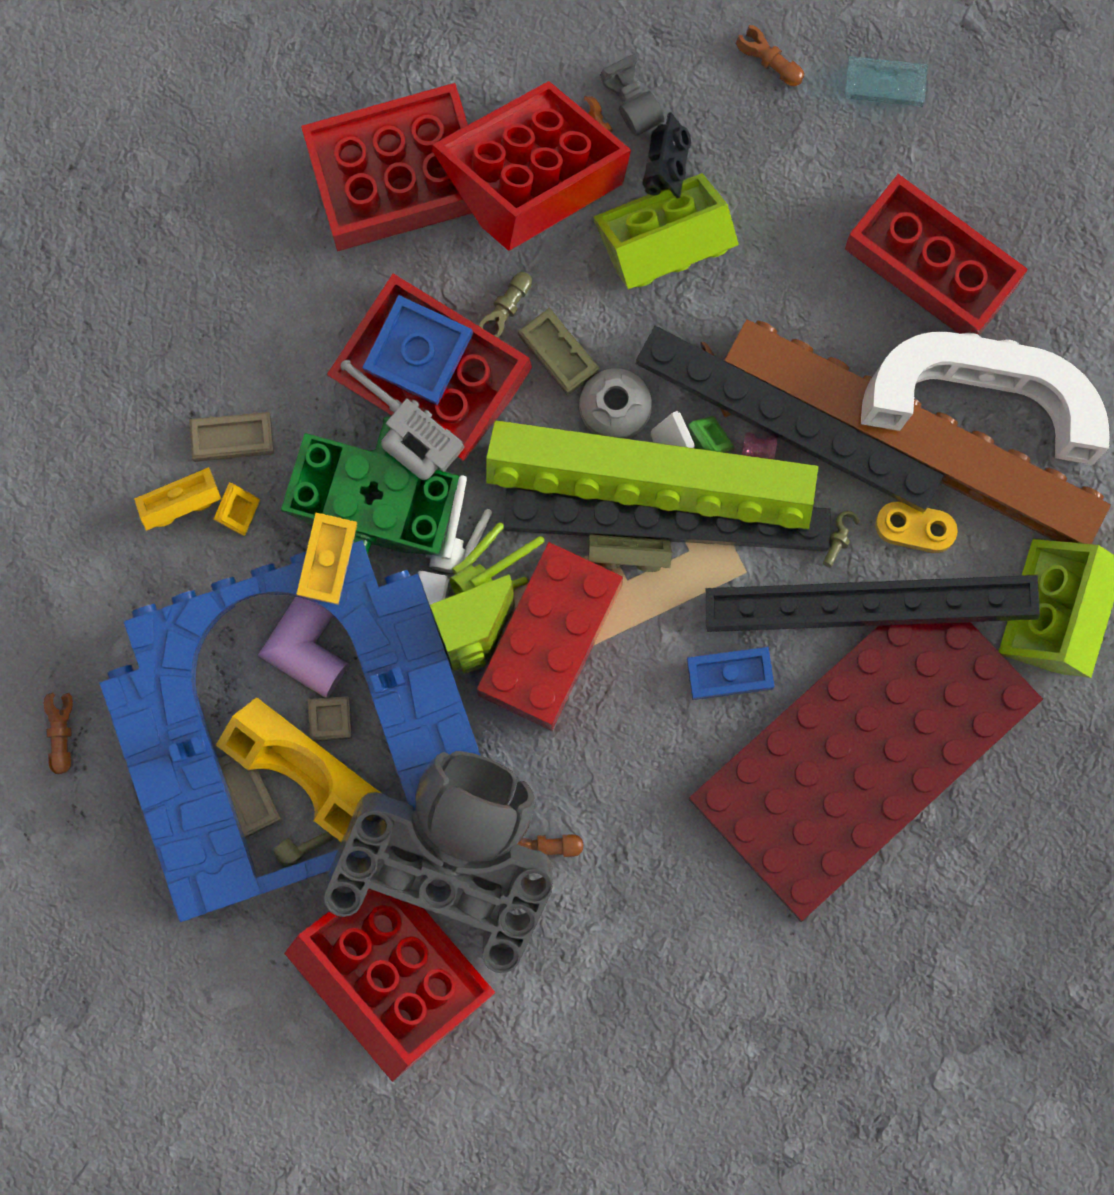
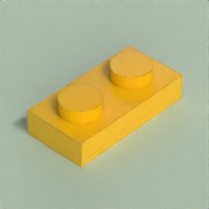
[134,467,222,531]
[296,513,358,605]

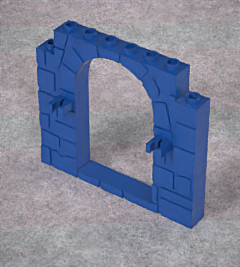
[99,540,481,922]

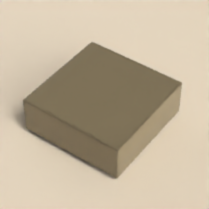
[308,696,352,742]

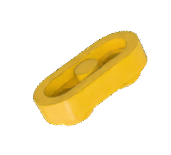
[875,501,958,553]

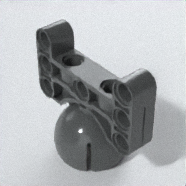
[324,751,553,973]

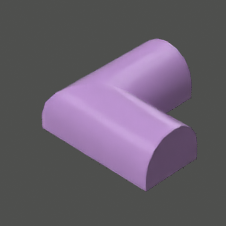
[258,597,349,698]

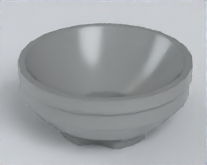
[579,368,652,439]

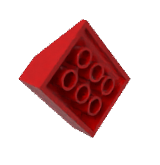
[432,81,631,251]
[301,83,472,252]
[327,273,532,461]
[284,889,496,1082]

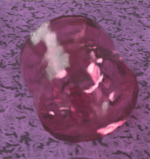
[741,432,778,460]

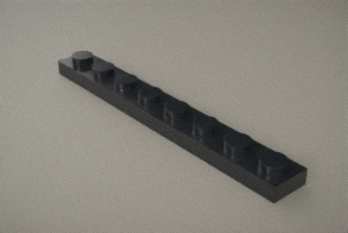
[635,325,944,513]
[504,488,831,551]
[705,575,1040,632]

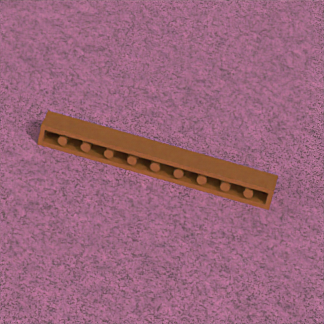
[724,319,1112,544]

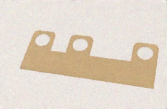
[514,542,747,646]

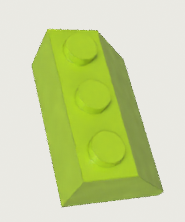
[593,173,739,290]
[998,539,1114,678]
[430,575,515,673]

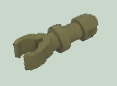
[478,272,532,338]

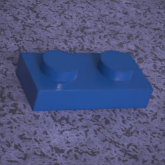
[687,647,775,700]

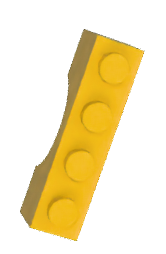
[216,697,381,842]

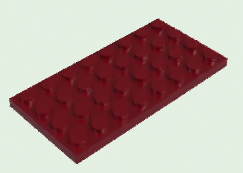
[689,622,1043,922]

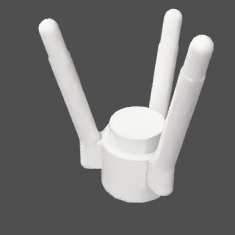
[426,475,492,574]

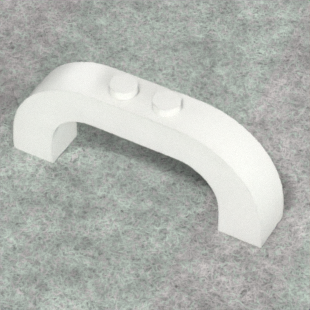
[861,332,1109,465]

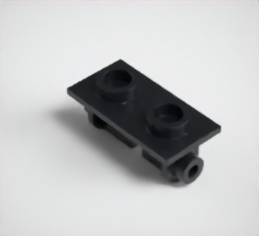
[642,112,691,199]

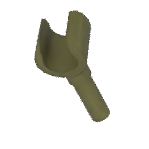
[274,832,333,867]

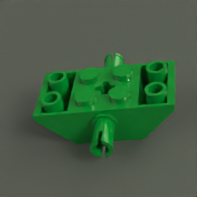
[281,417,460,555]

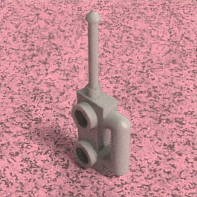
[341,360,465,480]

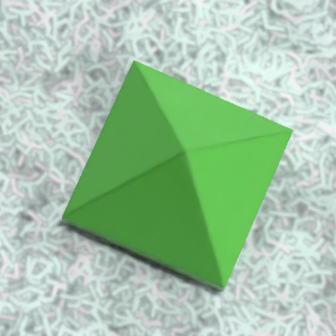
[689,416,735,453]

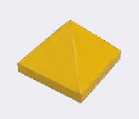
[213,482,260,536]

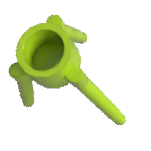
[449,522,544,595]

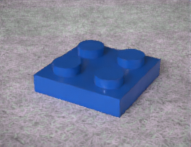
[362,295,473,406]

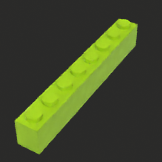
[486,420,819,529]

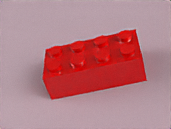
[845,174,1028,335]
[477,542,623,731]

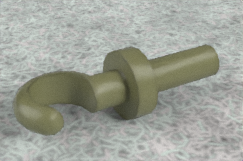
[823,511,859,568]

